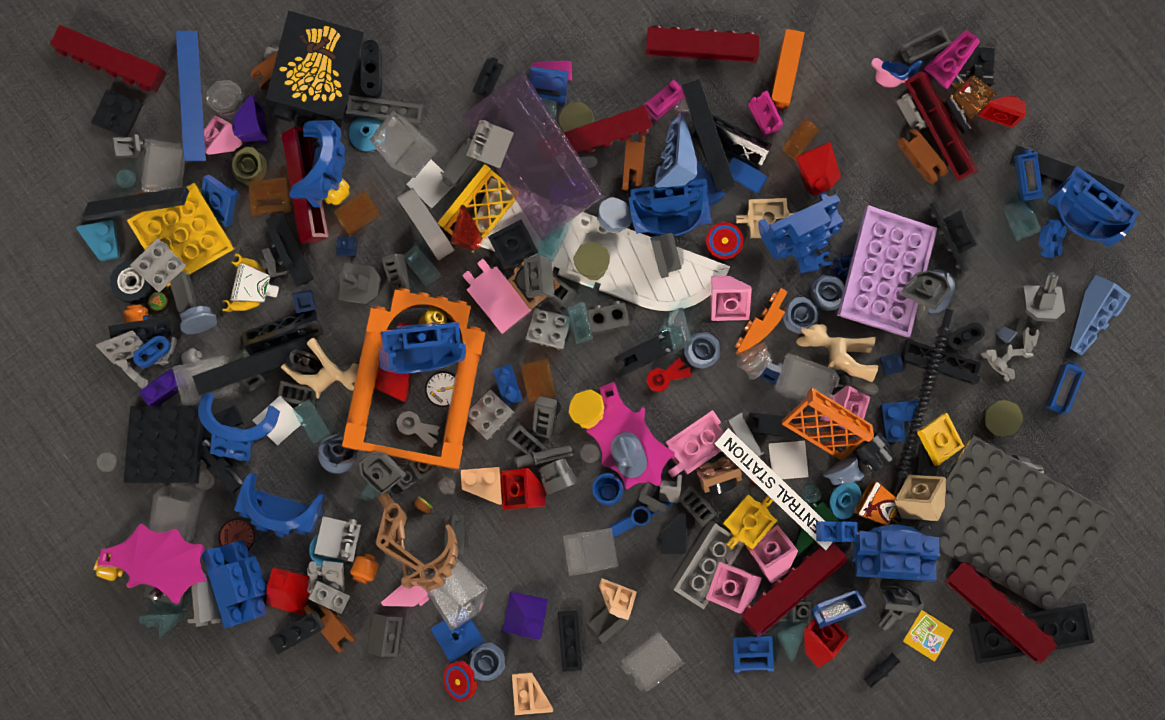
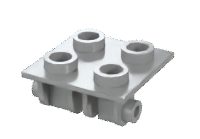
[466,120,514,168]
[130,238,187,292]
[526,308,572,350]
[96,330,146,364]
[467,389,514,440]
[314,516,361,562]

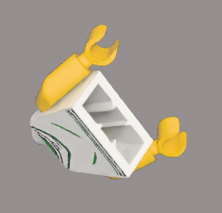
[222,254,279,312]

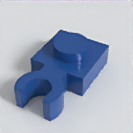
[797,251,832,274]

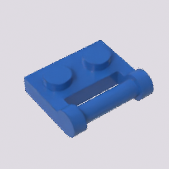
[528,67,569,105]
[732,636,774,673]

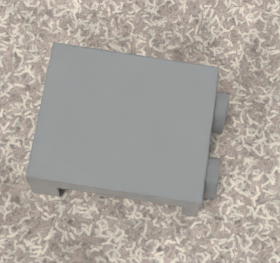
[187,572,223,627]

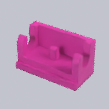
[643,80,685,121]
[748,91,783,137]

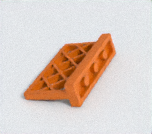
[782,388,874,461]

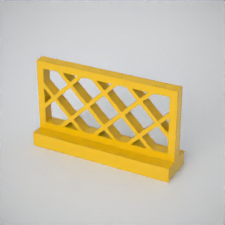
[437,164,521,253]

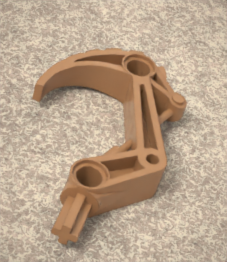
[376,491,458,592]

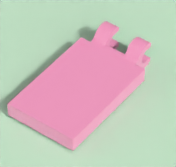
[462,259,532,334]
[665,410,723,478]

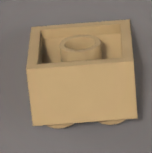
[895,475,946,521]

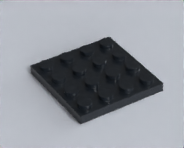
[123,405,203,484]

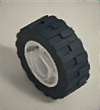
[110,260,155,304]

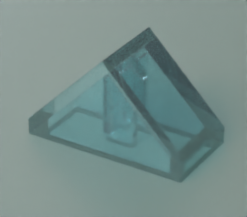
[776,622,807,662]

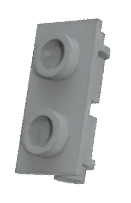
[896,93,928,131]
[307,581,350,614]

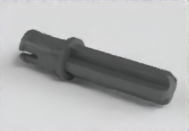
[514,446,572,469]

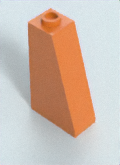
[770,29,805,110]

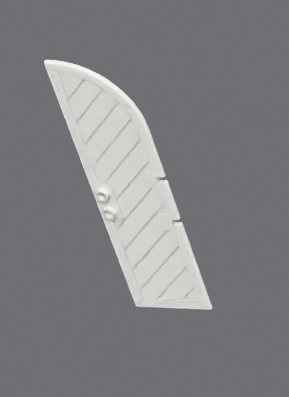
[467,178,730,311]

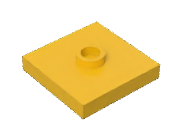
[917,413,965,466]

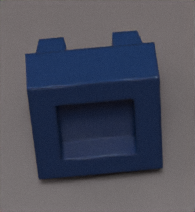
[336,236,357,257]
[292,289,316,313]
[879,352,904,376]
[758,358,784,385]

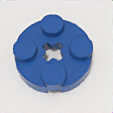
[1039,219,1067,258]

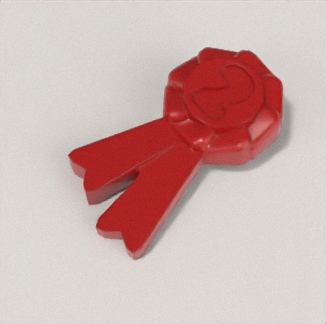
[646,358,693,392]

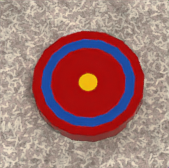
[706,222,744,260]
[443,661,477,702]

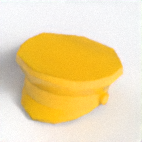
[569,389,604,429]

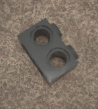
[587,301,629,335]

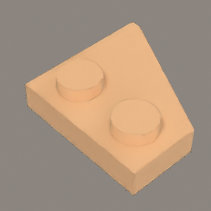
[461,467,502,505]
[599,578,637,620]
[512,672,553,715]

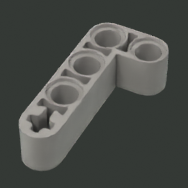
[397,188,454,261]

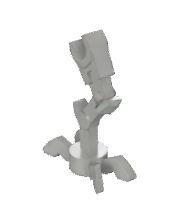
[980,327,1040,382]
[115,336,177,388]

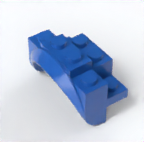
[290,120,345,207]
[1047,166,1140,247]
[629,179,712,236]
[758,192,844,260]
[378,322,466,374]
[234,473,325,537]
[852,525,940,582]
[202,540,267,629]

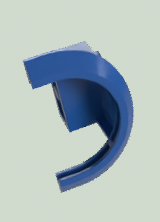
[198,393,280,461]

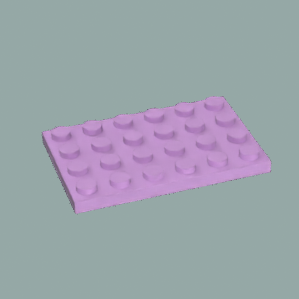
[837,205,937,337]

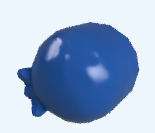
[592,473,624,506]

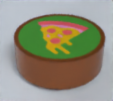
[148,292,169,312]
[414,496,433,514]

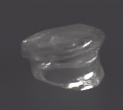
[206,80,243,119]
[737,342,771,380]

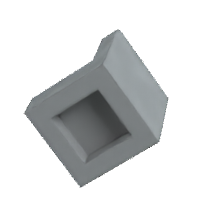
[659,475,682,503]

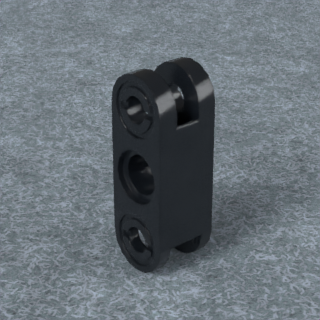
[361,40,382,99]
[614,333,674,376]
[749,413,806,439]

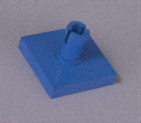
[201,175,239,227]
[431,608,485,662]

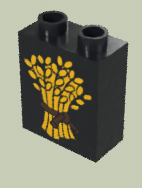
[266,10,364,127]

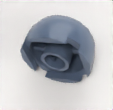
[318,434,358,474]

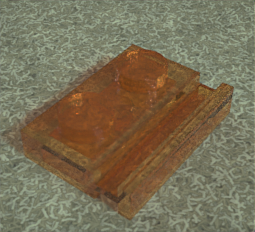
[334,191,381,235]
[520,359,557,403]

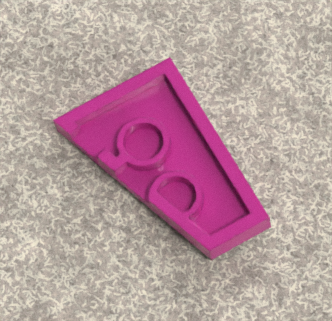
[923,30,980,89]

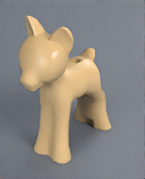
[796,324,878,382]
[281,338,359,399]

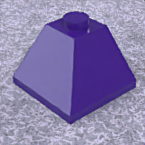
[232,95,269,143]
[503,592,548,640]

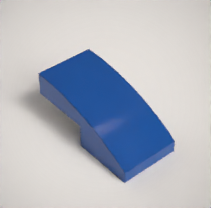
[729,157,768,194]
[816,521,858,542]

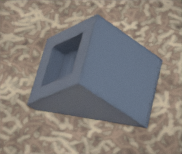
[996,326,1017,343]

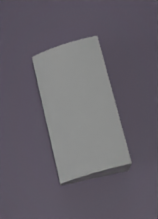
[668,521,744,609]

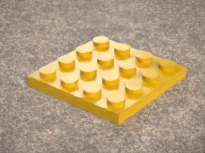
[127,183,235,287]

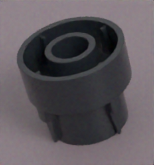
[853,432,895,472]

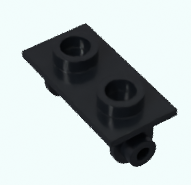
[472,57,504,99]

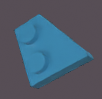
[76,220,120,261]

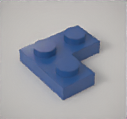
[880,400,923,442]

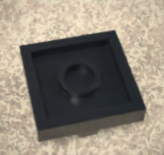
[957,47,995,86]
[91,89,143,138]
[488,219,539,270]

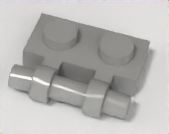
[307,561,345,593]

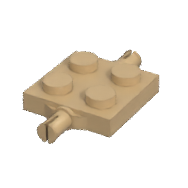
[736,198,795,238]

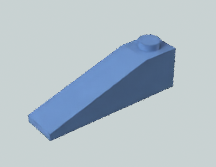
[655,111,697,188]
[1070,275,1131,356]

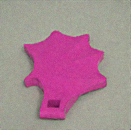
[587,382,675,489]
[97,524,207,604]

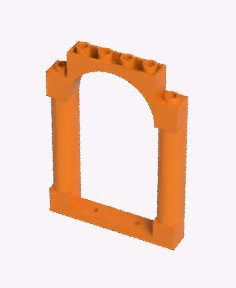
[341,288,485,469]

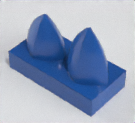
[493,364,523,406]

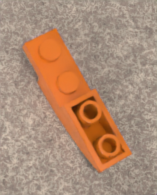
[735,288,787,355]

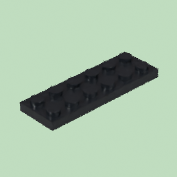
[968,603,1094,664]

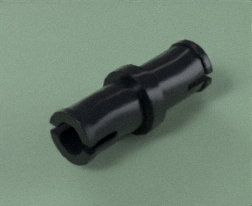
[943,96,973,134]
[863,653,901,688]

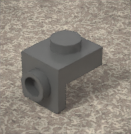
[112,134,143,158]
[260,248,287,278]
[639,483,668,513]

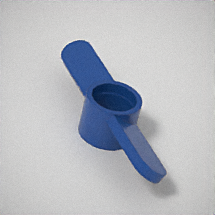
[607,499,673,537]

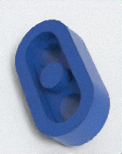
[133,336,171,368]

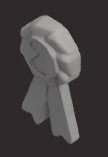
[396,411,440,448]

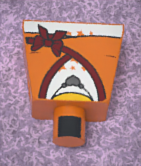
[853,481,903,525]

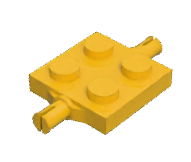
[722,494,778,550]

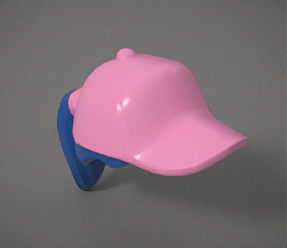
[871,58,923,87]

